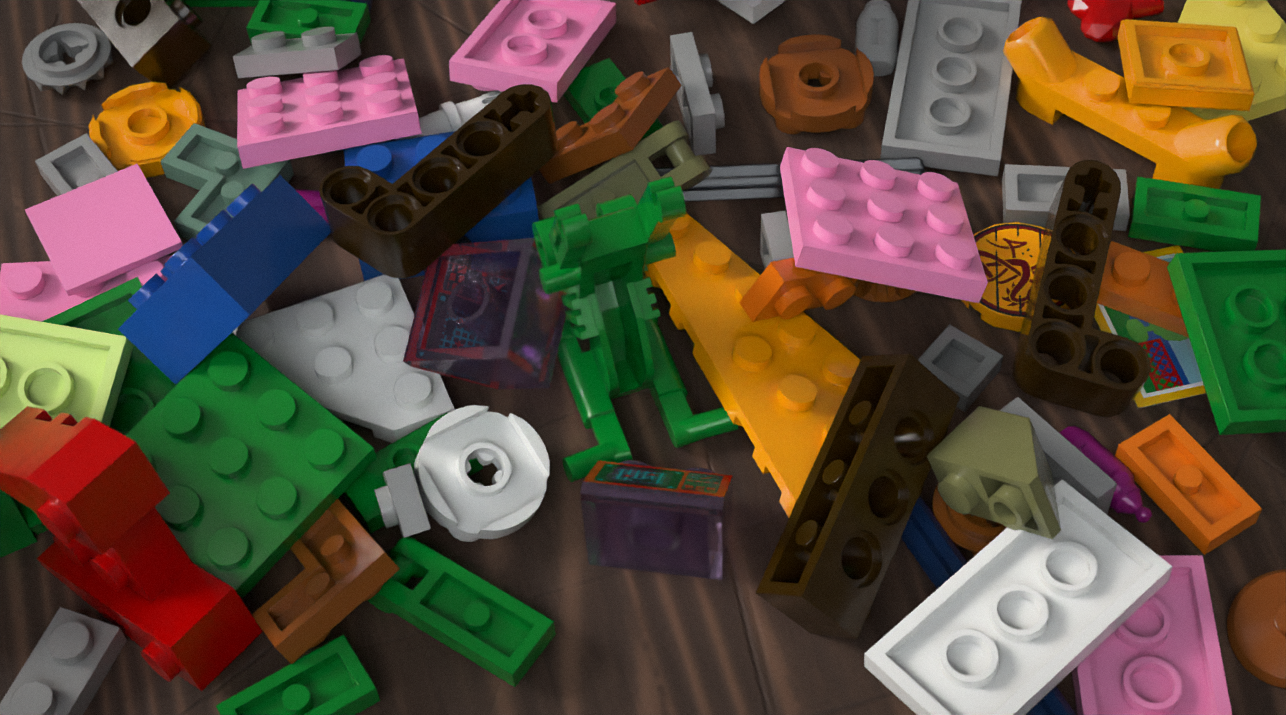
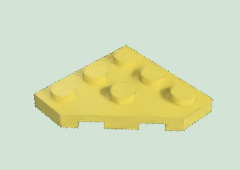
[1178,0,1286,121]

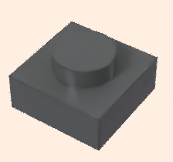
[918,324,1004,412]

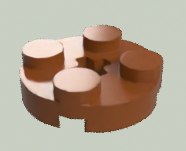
[759,34,874,134]

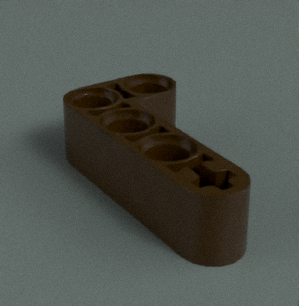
[319,84,558,278]
[1013,159,1151,417]

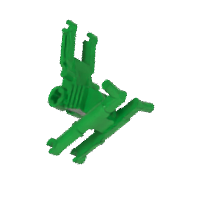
[523,176,739,483]

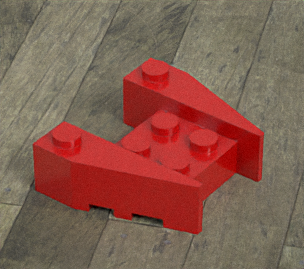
[0,406,263,691]

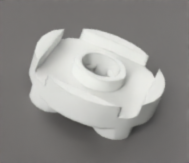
[414,405,550,542]

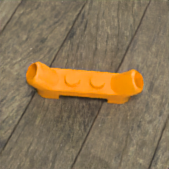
[1003,17,1257,189]

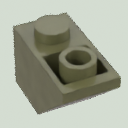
[927,406,1061,539]

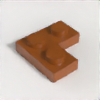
[539,67,682,184]
[252,499,400,664]

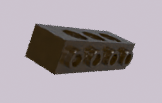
[77,0,212,89]
[755,353,960,639]

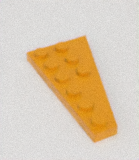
[644,212,860,518]

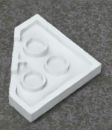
[232,275,455,443]

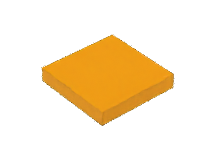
[1117,19,1254,111]

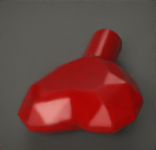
[1067,0,1164,42]

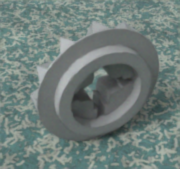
[22,23,113,95]

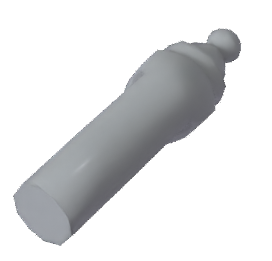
[855,0,899,76]

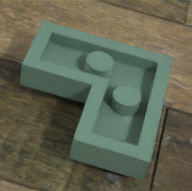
[161,123,294,240]

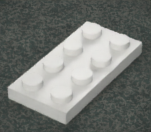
[864,480,1172,715]

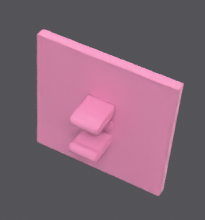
[25,164,183,296]

